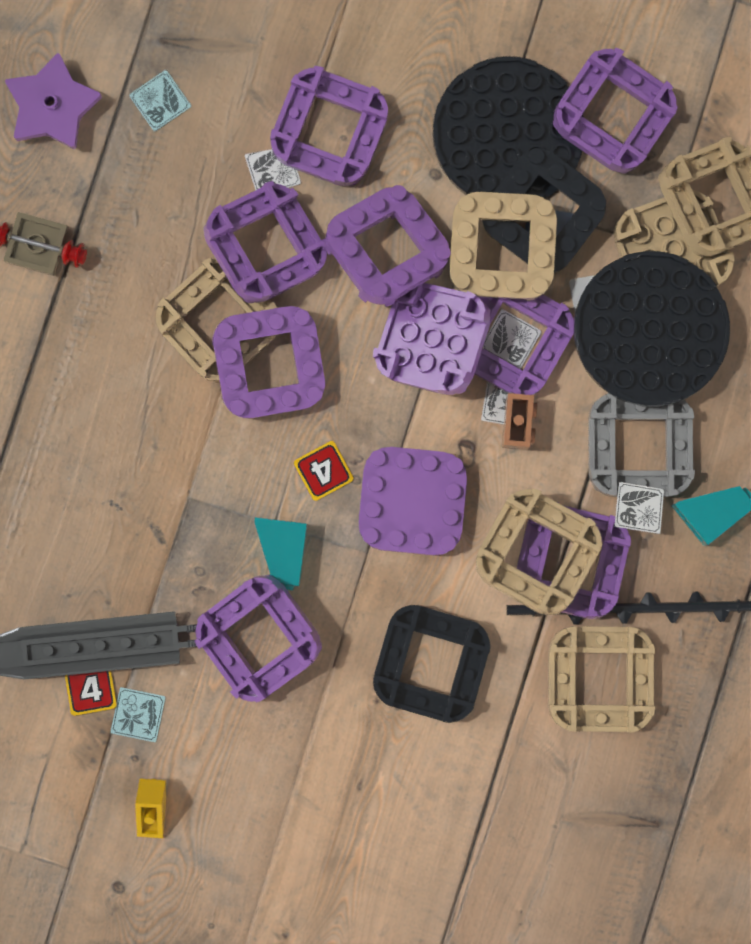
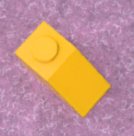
[135,778,166,838]

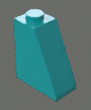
[671,486,751,546]
[254,517,308,591]

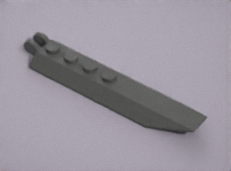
[0,611,197,680]

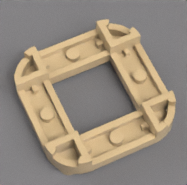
[658,137,751,256]
[450,192,557,301]
[156,258,277,383]
[476,488,602,615]
[548,626,655,733]

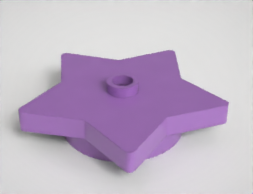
[5,53,102,149]

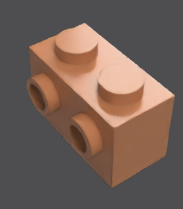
[502,393,538,450]

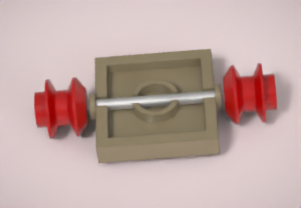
[0,212,87,276]

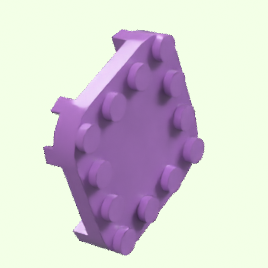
[373,283,491,395]
[359,447,467,556]

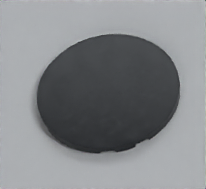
[433,56,584,199]
[573,251,730,406]

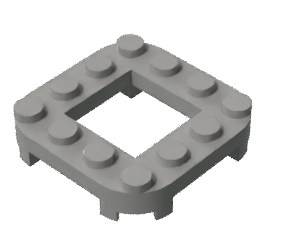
[588,394,695,497]

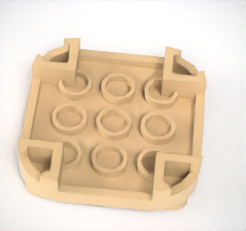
[614,190,735,287]

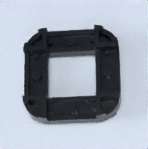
[482,148,606,273]
[373,605,491,723]

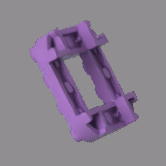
[553,48,678,174]
[270,66,388,186]
[204,181,327,303]
[325,185,451,307]
[475,295,574,395]
[212,306,325,418]
[516,502,631,619]
[195,575,322,702]

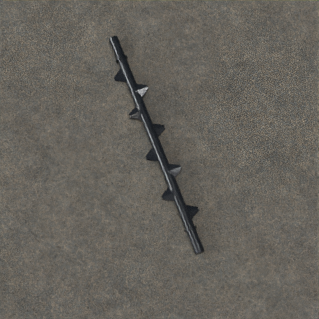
[506,591,751,625]

